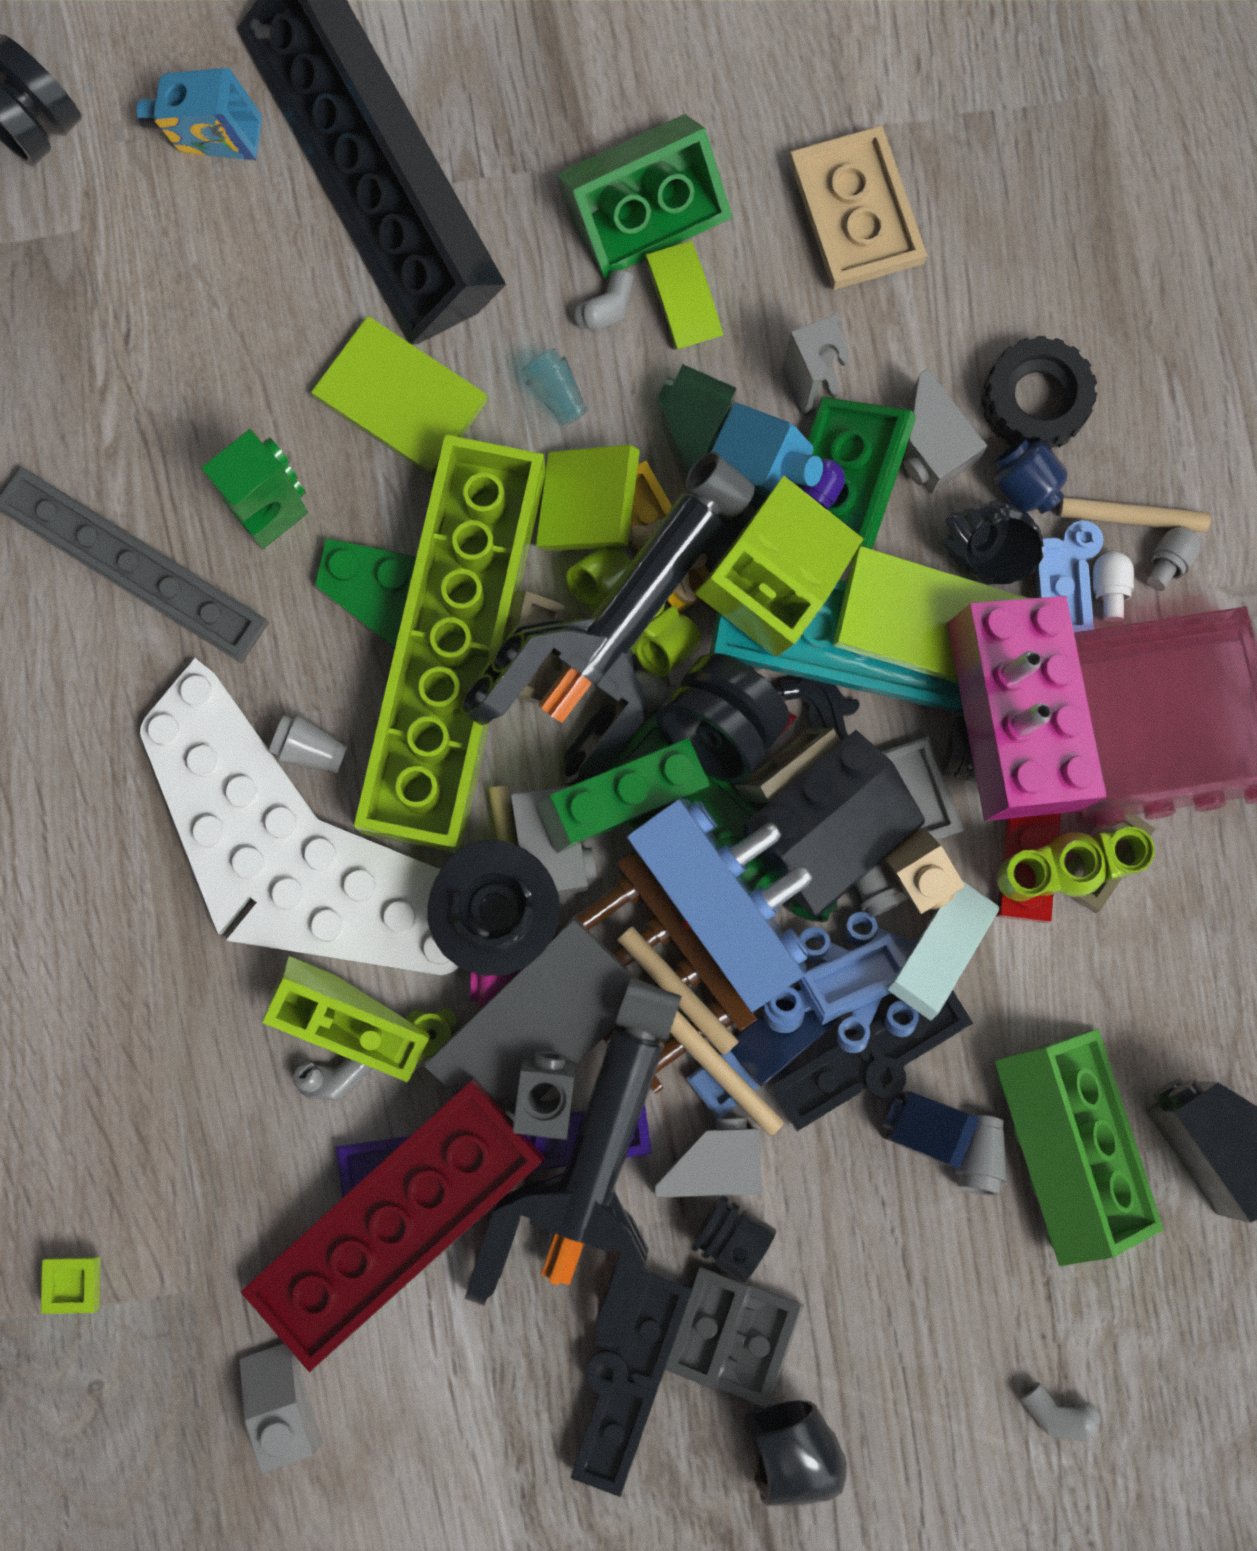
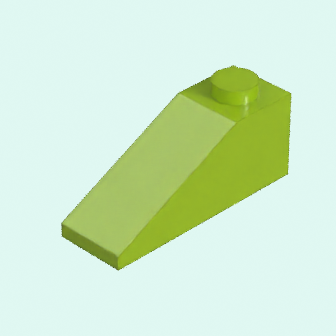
[262,956,429,1083]

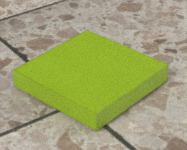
[536,444,640,551]

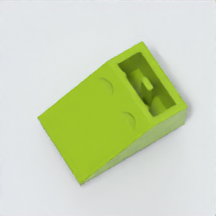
[694,476,863,657]

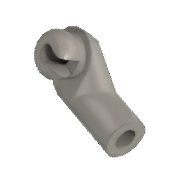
[293,1058,373,1101]
[1019,1382,1101,1441]

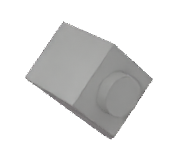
[903,368,987,494]
[654,1118,762,1197]
[239,1343,323,1474]

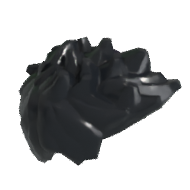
[940,500,1044,585]

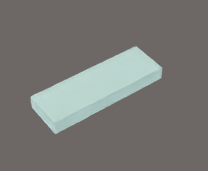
[887,881,1001,1021]

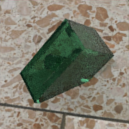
[657,364,737,486]

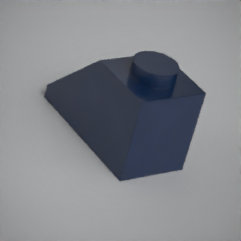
[881,1091,979,1169]

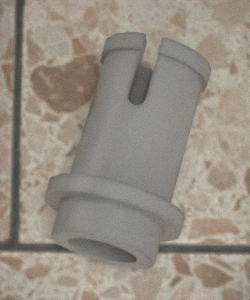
[855,864,899,917]

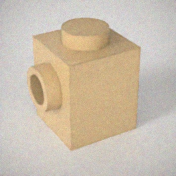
[884,827,965,914]

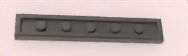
[0,466,269,664]

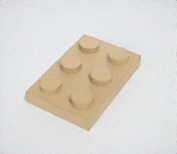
[789,125,927,290]

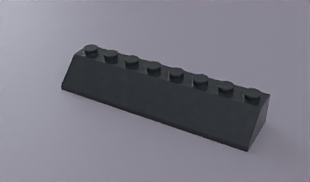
[237,0,506,345]

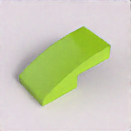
[645,241,723,350]

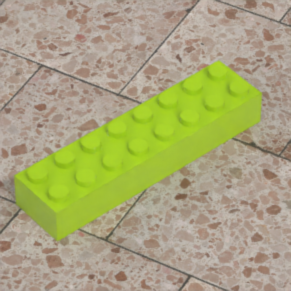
[354,434,546,853]

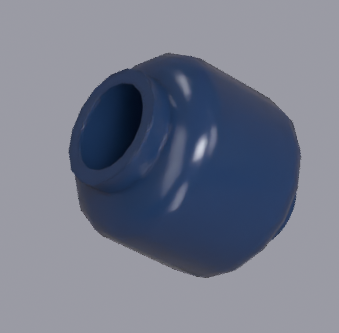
[993,439,1068,514]

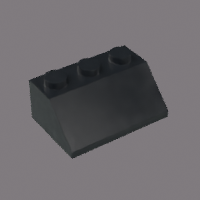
[744,729,925,919]

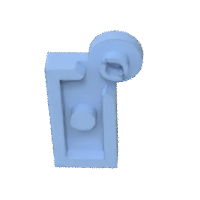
[1035,520,1104,639]

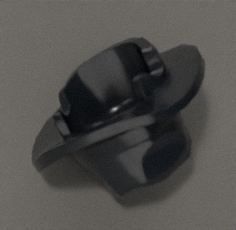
[427,840,560,976]

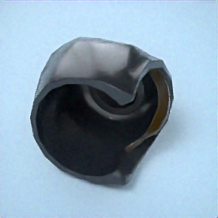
[745,1400,847,1506]

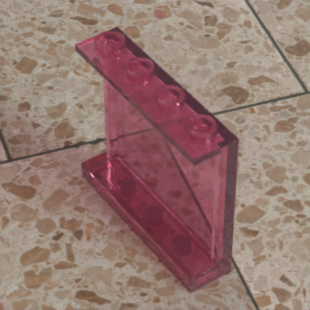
[1074,606,1257,828]

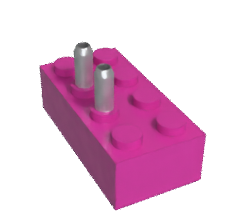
[947,596,1107,821]

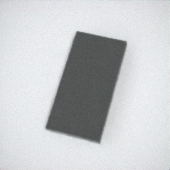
[424,916,638,1122]

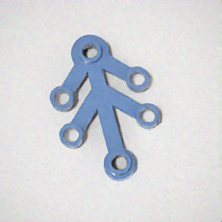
[763,912,920,1053]

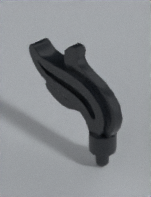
[775,677,860,741]

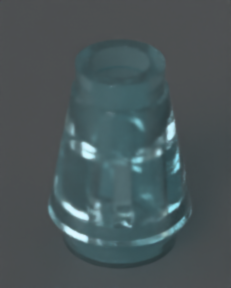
[523,348,588,426]

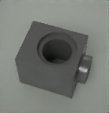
[513,1051,576,1140]

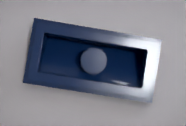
[730,985,840,1086]

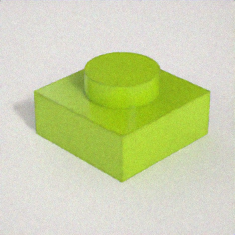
[41,1256,101,1314]

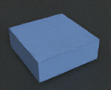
[686,1051,759,1119]

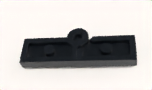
[769,990,974,1132]
[570,1269,693,1497]

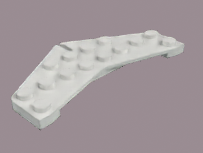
[140,658,460,976]

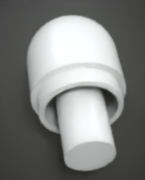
[1093,551,1134,622]

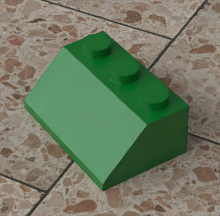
[555,114,733,279]

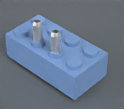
[627,798,813,1012]

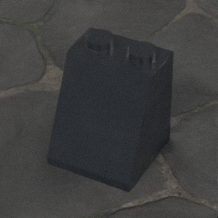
[1145,1079,1257,1223]

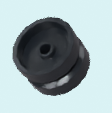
[0,34,82,166]
[655,653,789,783]

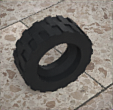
[982,336,1097,449]

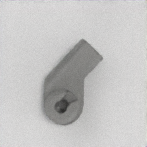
[574,270,634,331]

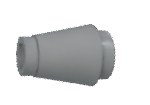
[269,715,348,774]
[954,1115,1007,1196]

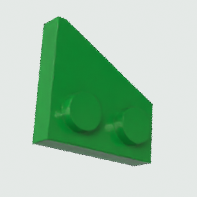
[315,538,416,650]

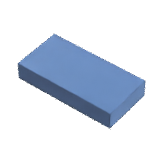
[797,933,905,1025]

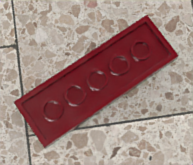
[240,1078,545,1373]

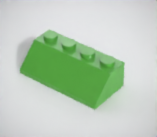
[995,1029,1164,1266]

